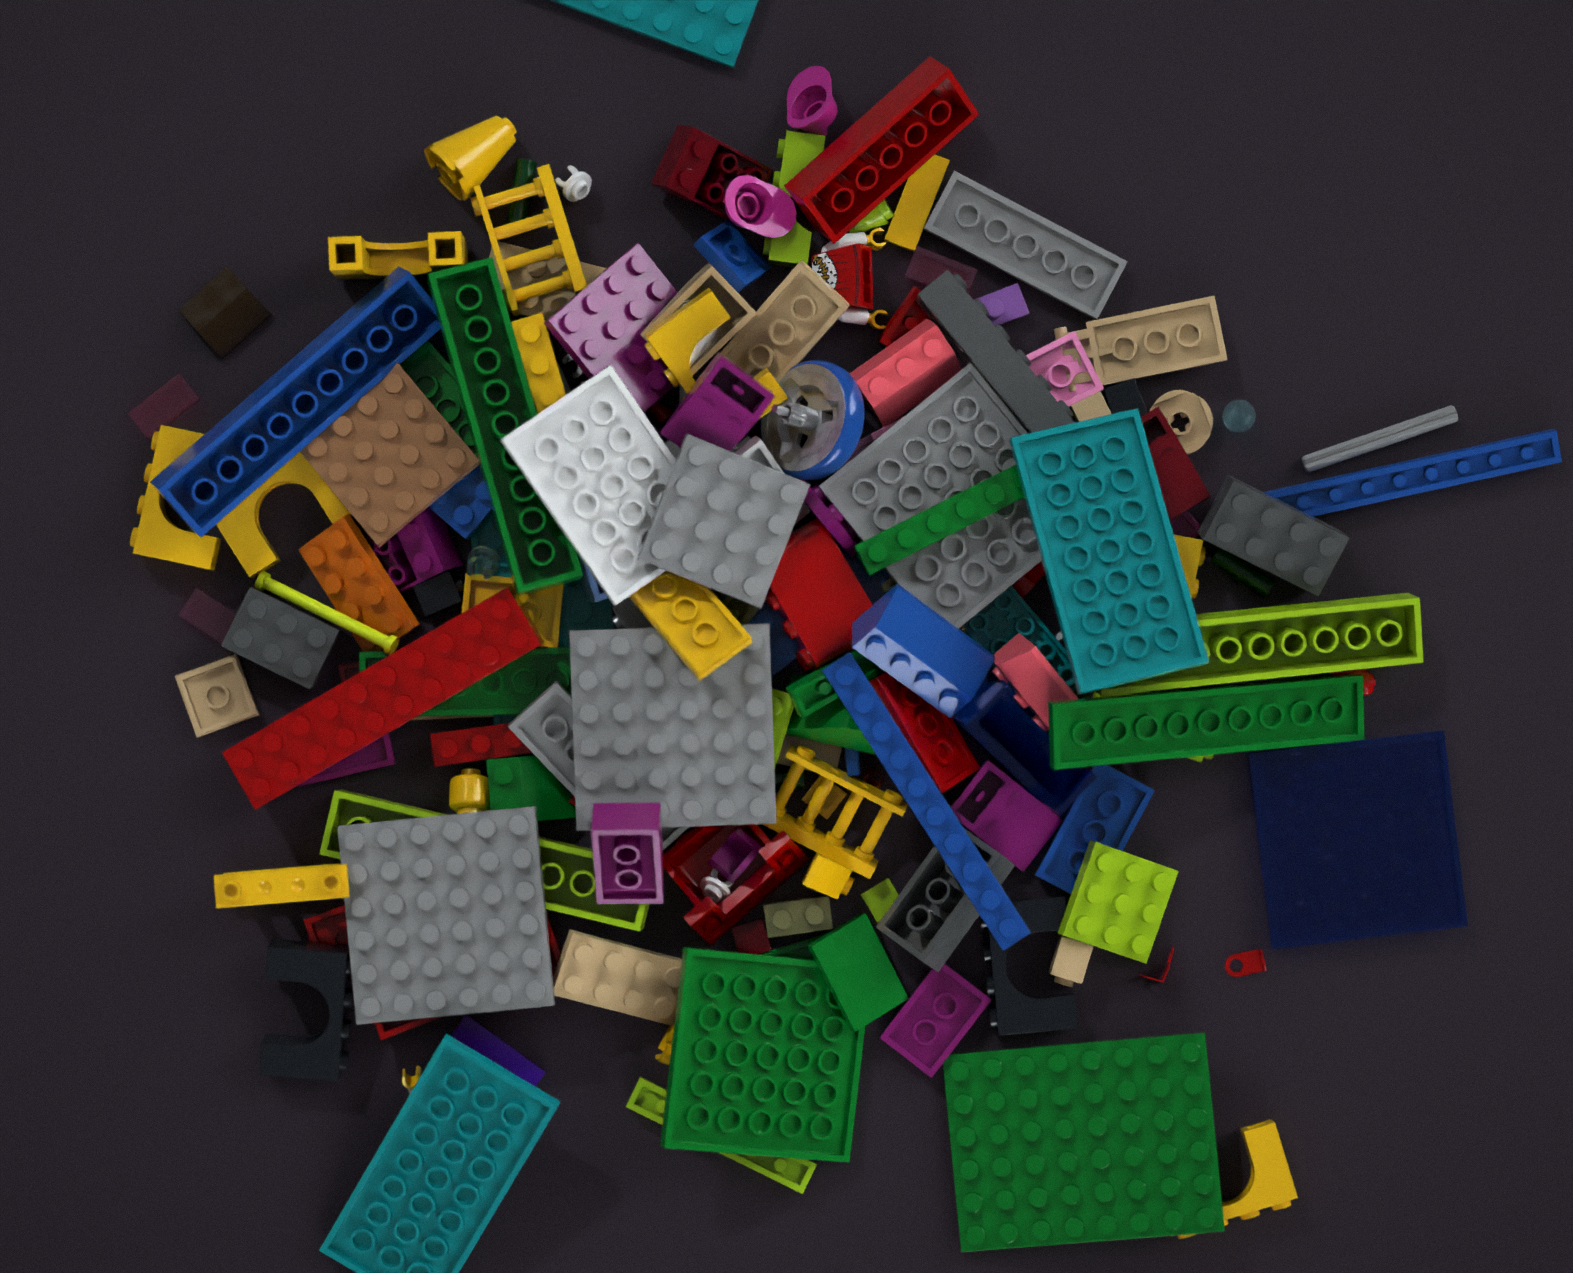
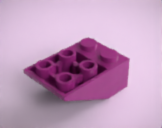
[659,352,775,452]
[365,508,463,594]
[950,760,1063,872]

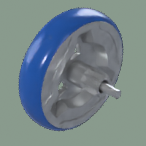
[760,360,865,481]

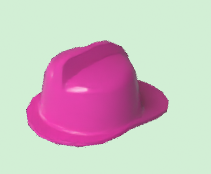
[787,66,838,136]
[723,175,797,238]

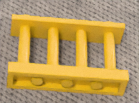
[470,164,587,316]
[762,744,908,879]
[214,863,350,908]

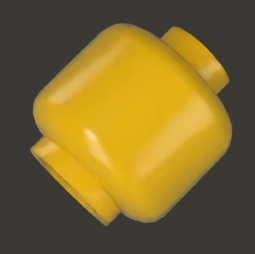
[449,769,490,814]

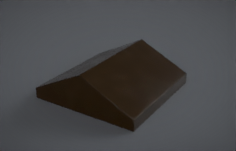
[179,266,271,358]

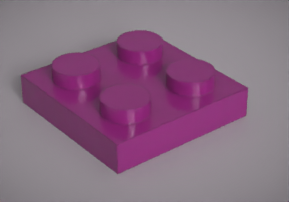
[801,480,857,558]

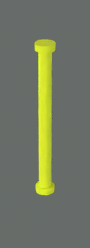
[255,571,400,655]

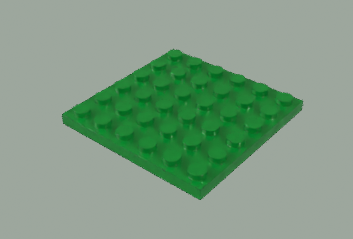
[660,947,865,1163]

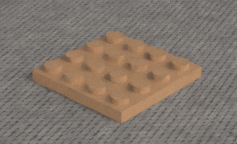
[300,363,479,547]

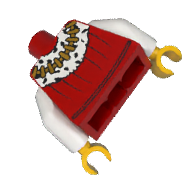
[811,228,888,330]

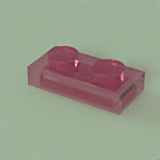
[904,246,977,293]

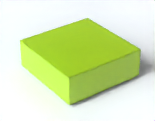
[860,878,899,923]

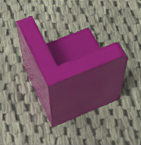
[707,827,763,884]

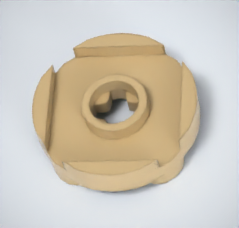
[1149,390,1213,455]

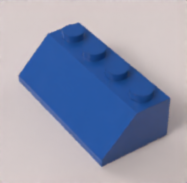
[852,584,995,718]

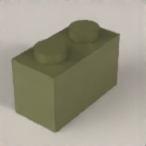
[763,895,833,938]

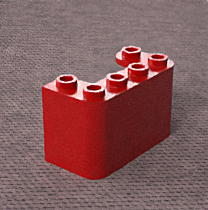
[766,517,872,673]

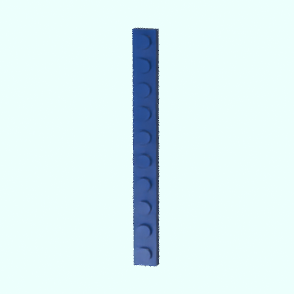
[1264,429,1562,517]
[822,652,1031,951]

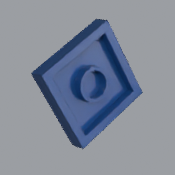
[693,220,772,293]

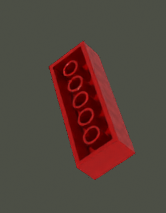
[784,56,980,244]

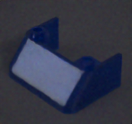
[952,680,1097,815]

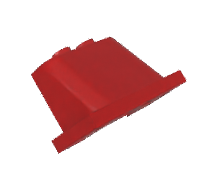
[663,824,810,945]

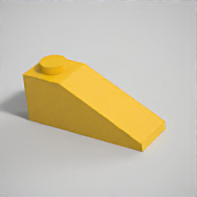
[802,852,855,900]

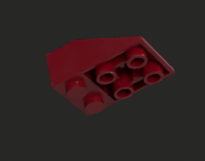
[651,125,773,223]
[1141,407,1211,521]

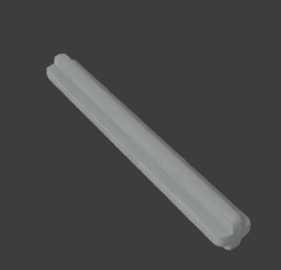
[1302,405,1458,473]

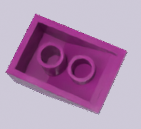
[591,802,664,904]

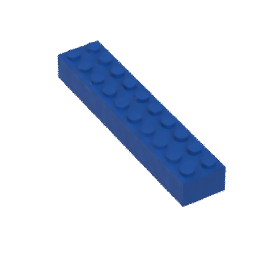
[150,266,441,538]

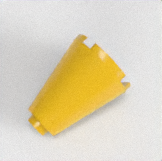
[424,115,517,201]

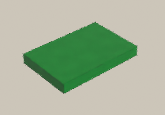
[807,912,909,1032]

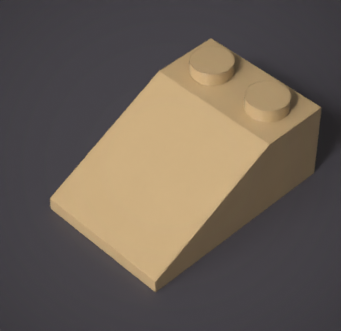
[640,262,757,376]

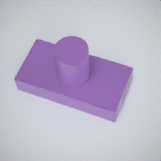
[974,283,1029,326]

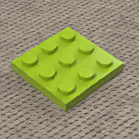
[1058,840,1179,964]

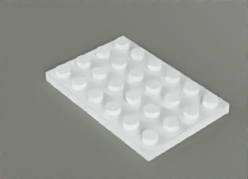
[500,365,676,606]

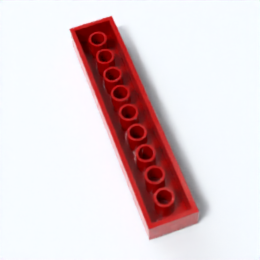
[222,586,545,810]

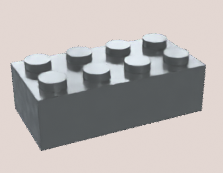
[1197,474,1350,596]
[876,828,1015,972]

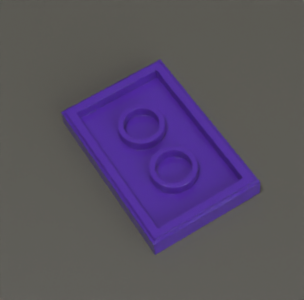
[451,1014,546,1086]

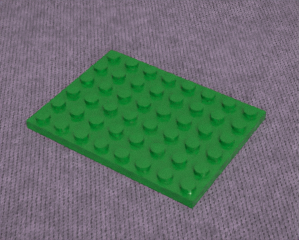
[943,1032,1225,1252]

